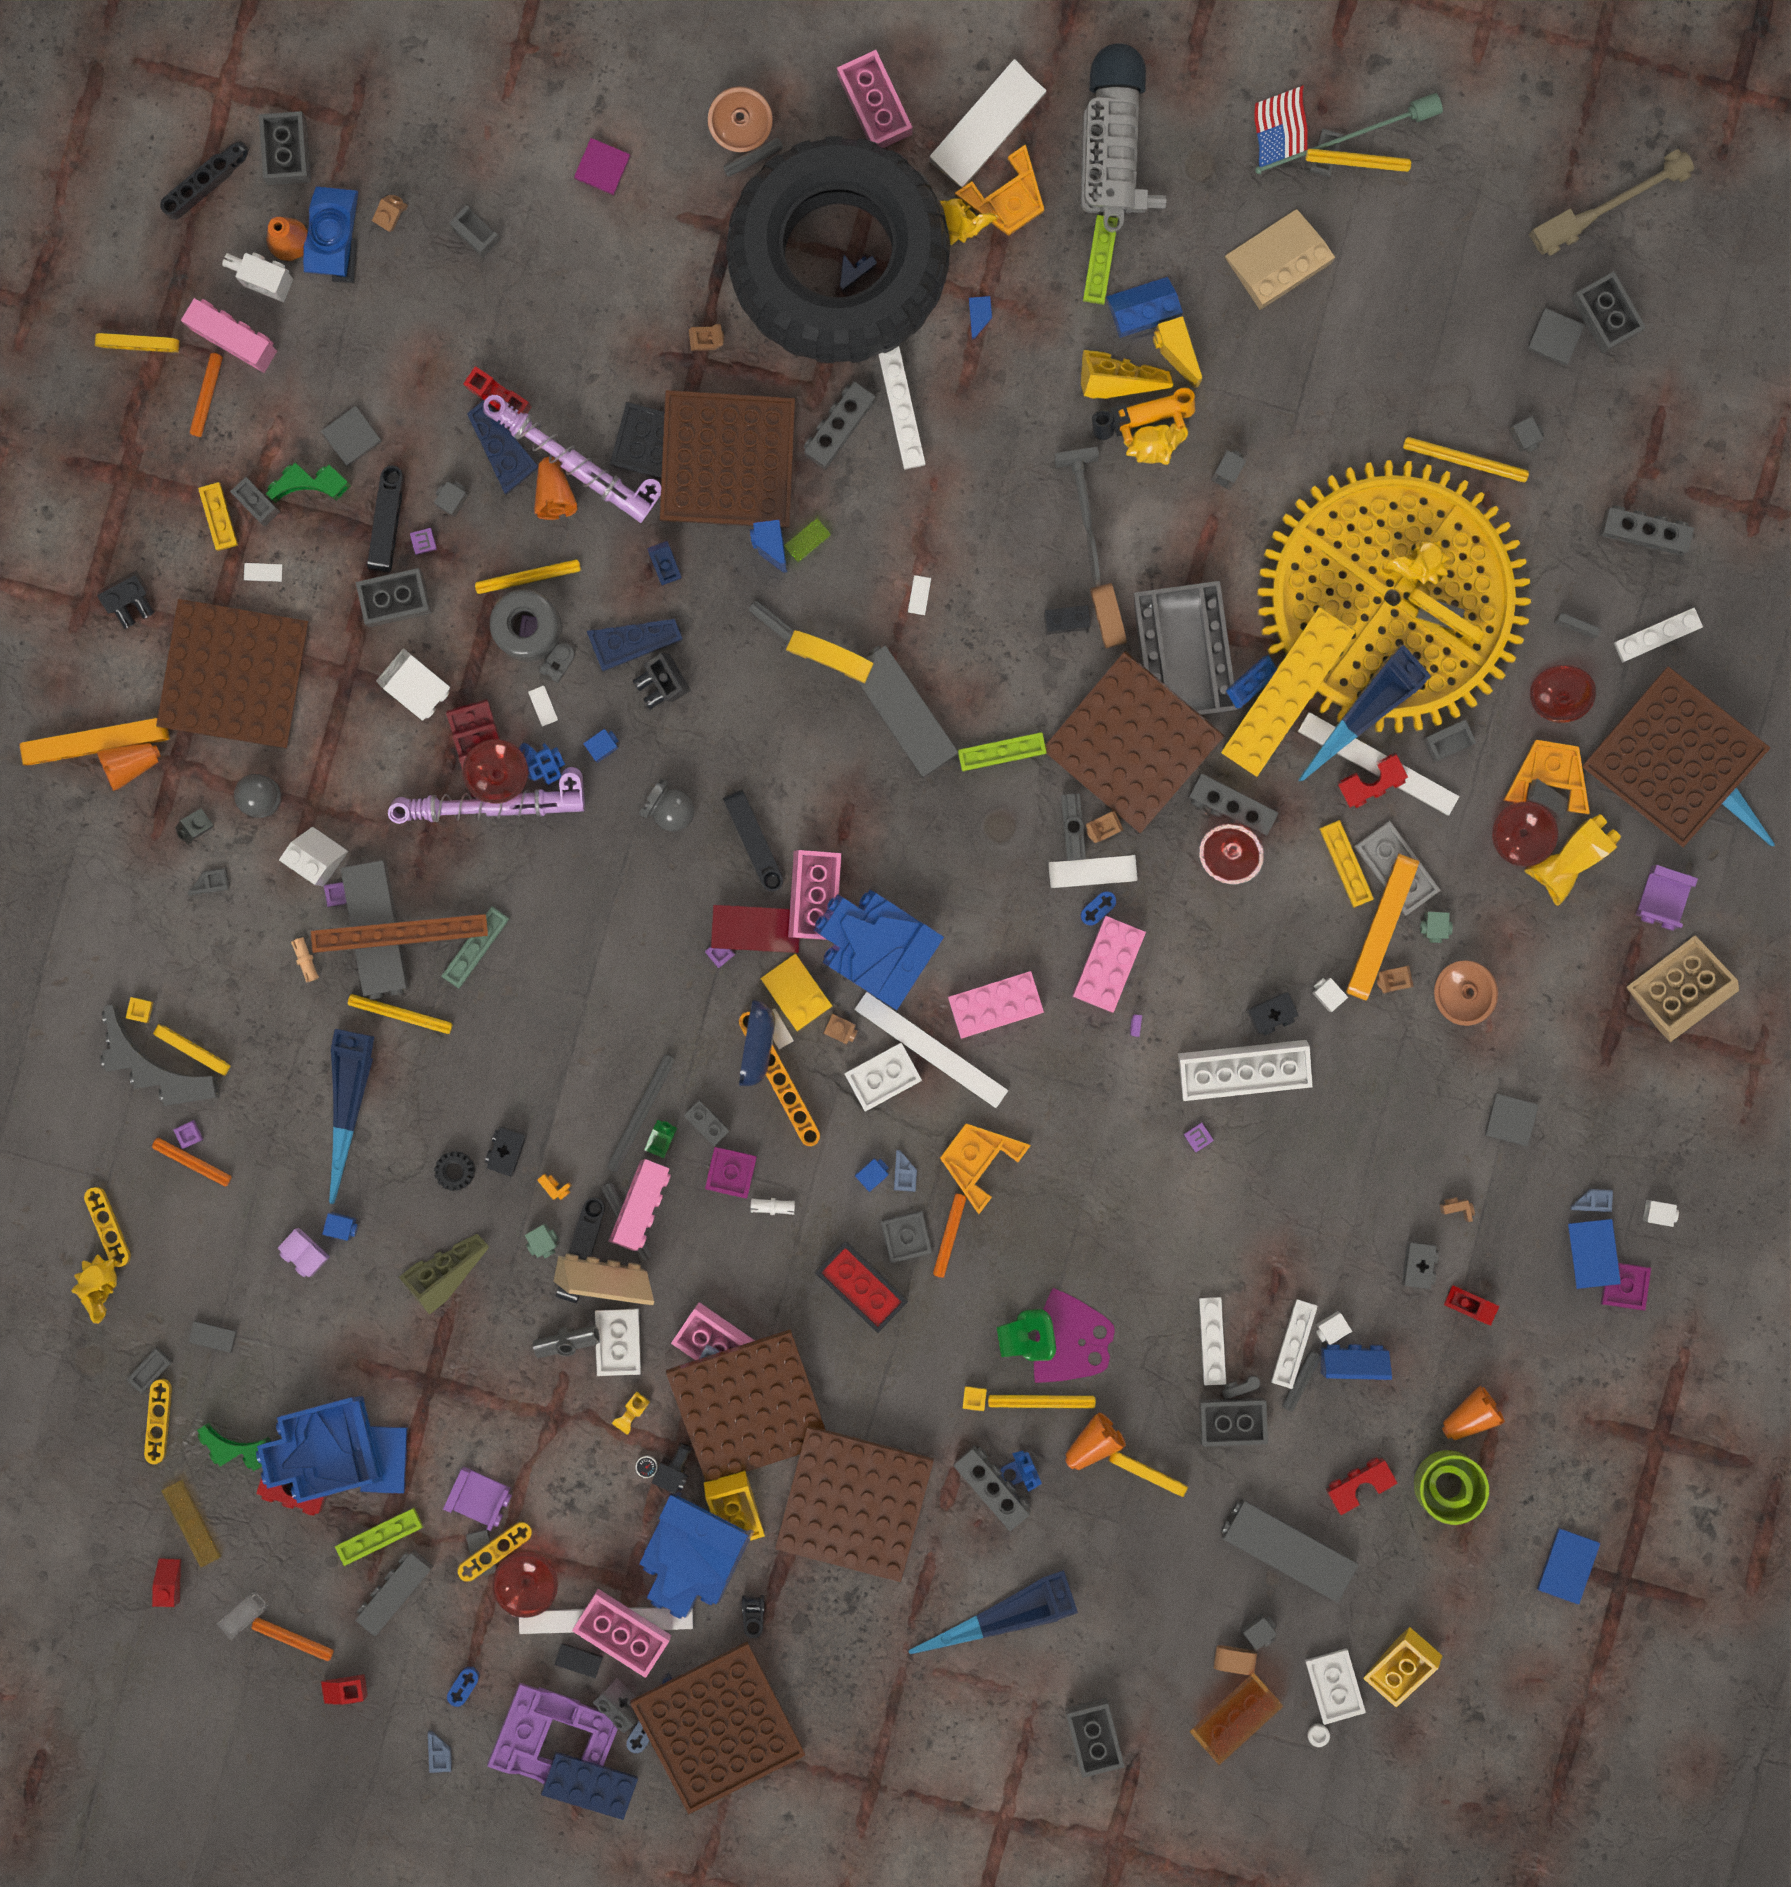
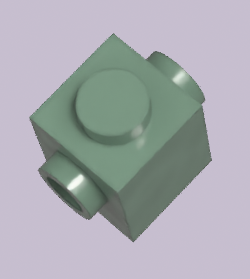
[1420,912,1453,943]
[524,1223,559,1259]

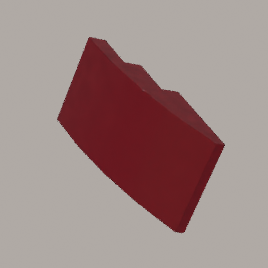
[446,699,513,797]
[711,905,799,953]

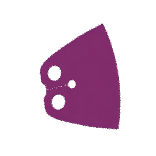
[1034,1288,1115,1383]

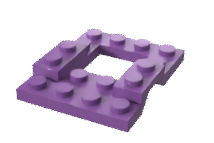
[487,1682,618,1784]

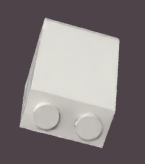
[376,648,450,721]
[279,827,349,887]

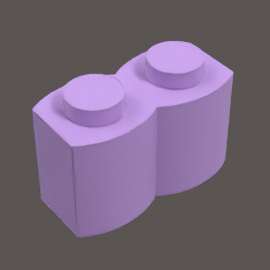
[278,1228,330,1277]

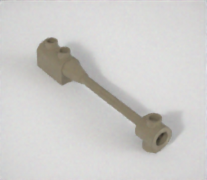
[1529,149,1694,256]

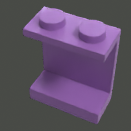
[1636,865,1698,931]
[443,1467,512,1531]

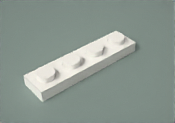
[1614,608,1703,663]
[1199,1297,1226,1385]
[1271,1299,1318,1389]

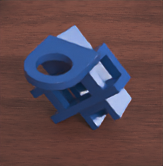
[517,743,565,784]
[1001,1450,1042,1492]

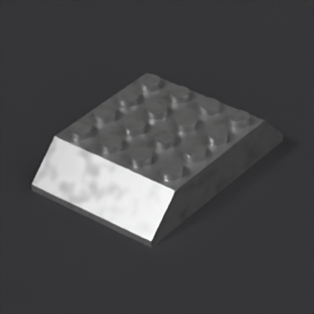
[1134,581,1238,715]

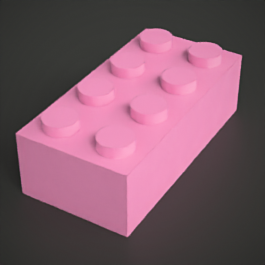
[837,50,912,148]
[181,298,277,373]
[788,850,841,940]
[1072,916,1146,1013]
[948,971,1044,1039]
[608,1159,671,1251]
[671,1302,755,1360]
[572,1589,671,1678]

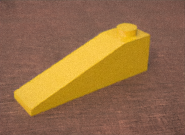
[1081,350,1173,398]

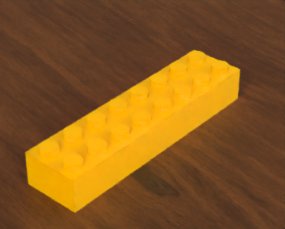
[1221,607,1356,777]

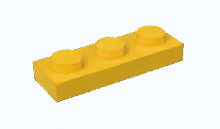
[198,482,238,551]

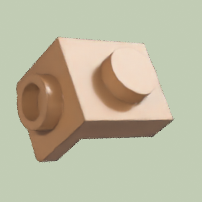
[372,195,408,232]
[689,324,724,351]
[1086,811,1123,843]
[1377,966,1414,993]
[1439,1197,1475,1222]

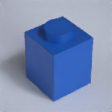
[583,729,619,763]
[855,1158,889,1192]
[322,1212,358,1241]

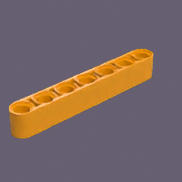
[19,718,170,766]
[1346,854,1419,1001]
[739,1012,820,1146]

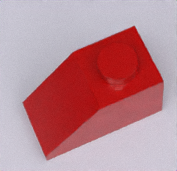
[1444,1285,1499,1326]
[152,1558,181,1607]

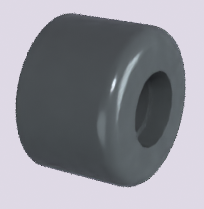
[490,589,562,662]

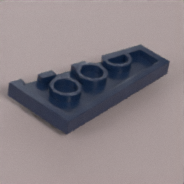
[467,400,538,495]
[587,619,683,672]

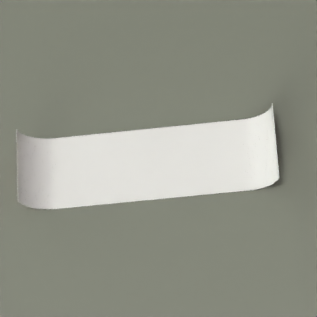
[1049,855,1137,888]

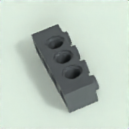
[804,381,876,470]
[1599,505,1694,556]
[1188,774,1278,838]
[953,1445,1031,1531]

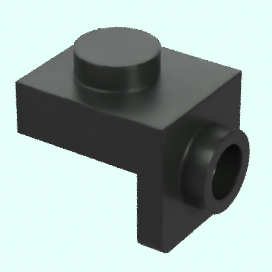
[176,809,214,845]

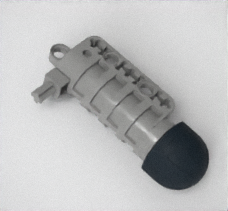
[1081,43,1166,233]

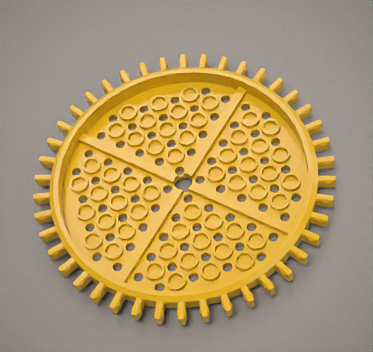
[1257,460,1531,733]

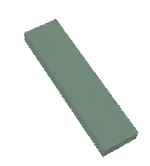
[442,906,510,989]

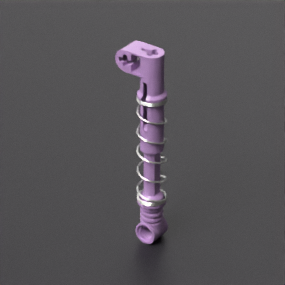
[483,395,661,523]
[388,767,585,824]

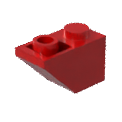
[321,1674,368,1705]

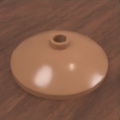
[708,86,773,152]
[1434,960,1498,1026]

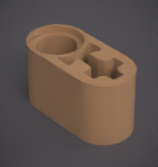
[1213,1645,1257,1675]

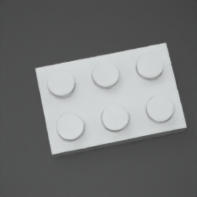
[844,1043,922,1111]
[595,1309,641,1376]
[1305,1648,1366,1725]

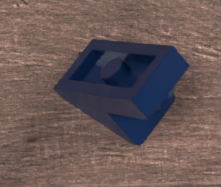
[839,255,877,292]
[647,541,682,585]

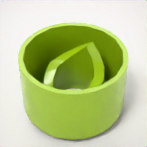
[1414,1450,1489,1525]

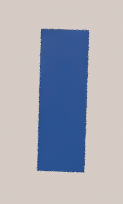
[1226,655,1277,708]

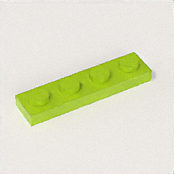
[1083,215,1118,305]
[958,732,1047,772]
[335,1507,423,1566]

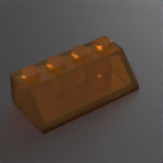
[1189,1673,1285,1765]

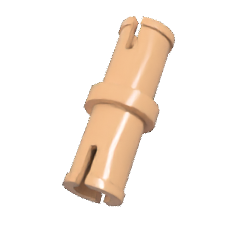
[291,937,319,983]

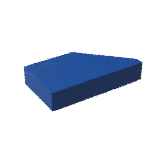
[969,296,992,339]

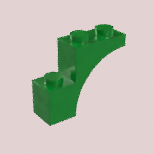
[266,463,351,503]
[197,1423,272,1472]

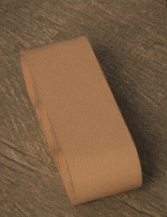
[1090,583,1127,648]

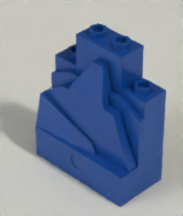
[814,889,944,1010]
[256,1396,384,1503]
[640,1492,754,1619]

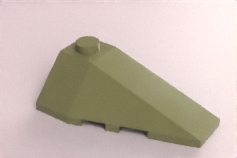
[399,1234,489,1315]

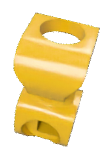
[612,1391,650,1435]

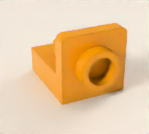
[537,1174,572,1200]

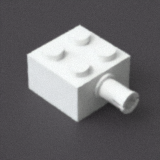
[222,252,293,303]

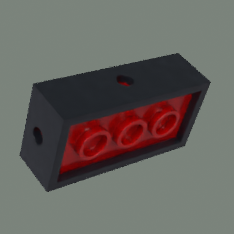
[815,1240,908,1333]

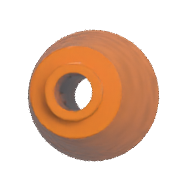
[266,217,308,261]
[534,457,578,520]
[97,742,161,791]
[1442,1385,1505,1440]
[1065,1413,1126,1470]

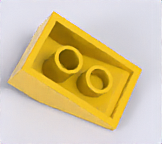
[1152,316,1202,388]
[760,953,833,1031]
[704,1471,765,1541]
[1363,1627,1443,1707]

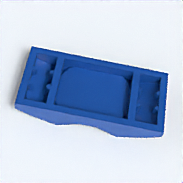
[303,187,358,277]

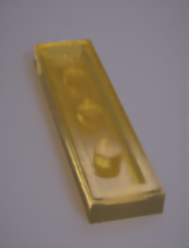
[161,1480,221,1568]

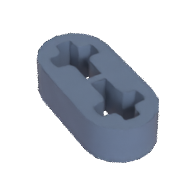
[627,1721,650,1753]

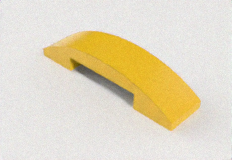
[786,630,874,683]

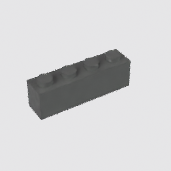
[355,1550,434,1637]

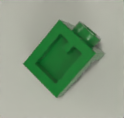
[644,1120,677,1158]

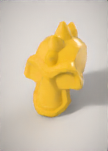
[939,199,998,245]
[1124,423,1188,465]
[1384,541,1449,585]
[71,1255,117,1323]

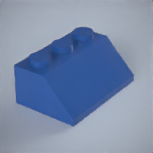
[1106,277,1183,338]
[750,520,787,573]
[1320,1344,1392,1380]

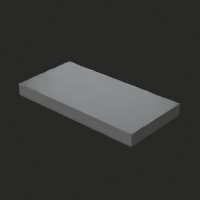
[1354,821,1441,916]

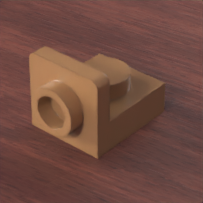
[823,1014,858,1044]

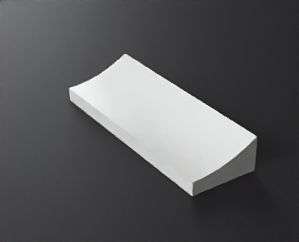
[930,59,1047,188]
[1178,1040,1312,1101]

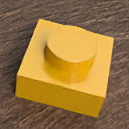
[126,997,153,1023]
[962,1386,987,1411]

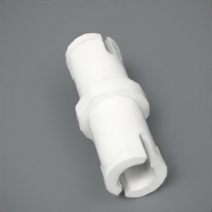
[751,1198,795,1215]

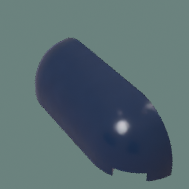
[739,1000,775,1086]

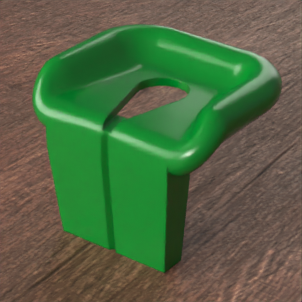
[996,1309,1056,1361]

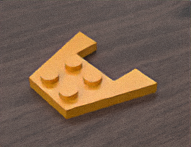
[954,144,1044,236]
[1503,740,1590,815]
[940,1123,1031,1214]

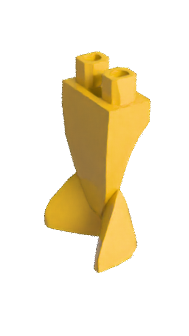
[1524,814,1621,906]

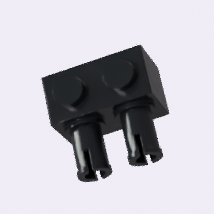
[97,570,155,629]
[633,653,691,710]
[651,1442,692,1494]

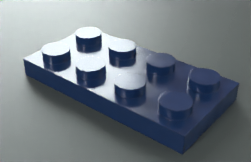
[541,1751,638,1820]

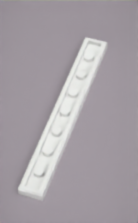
[1297,712,1460,816]
[854,992,1008,1108]
[519,1607,693,1634]

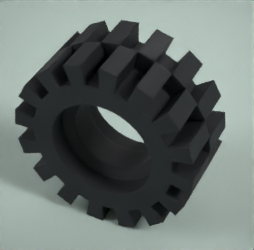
[434,1151,475,1191]

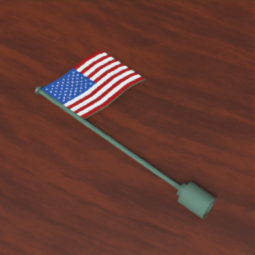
[1254,85,1443,174]

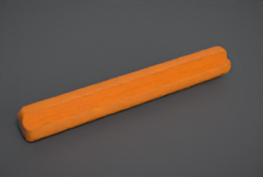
[190,353,223,437]
[152,1138,232,1186]
[933,1193,966,1278]
[251,1618,334,1661]

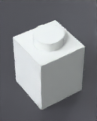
[1312,978,1348,1012]
[1643,1200,1679,1227]
[1316,1311,1352,1345]

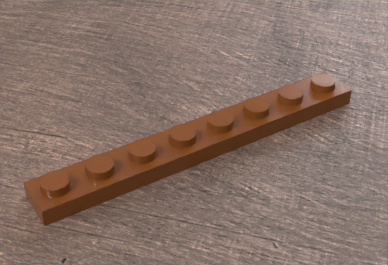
[311,914,488,953]

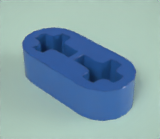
[1080,892,1116,926]
[447,1667,479,1707]

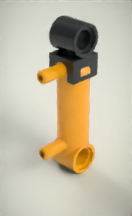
[1092,388,1195,444]

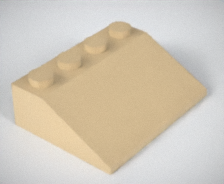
[1225,209,1335,310]
[1627,935,1739,1042]
[554,1254,654,1305]

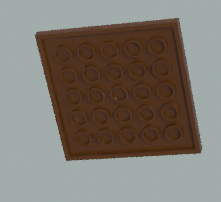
[660,390,795,528]
[156,599,309,749]
[1045,651,1225,833]
[1582,665,1771,848]
[666,1329,826,1482]
[775,1425,934,1582]
[630,1641,805,1815]

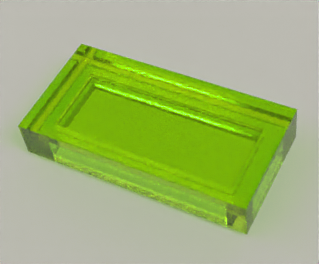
[784,518,831,563]

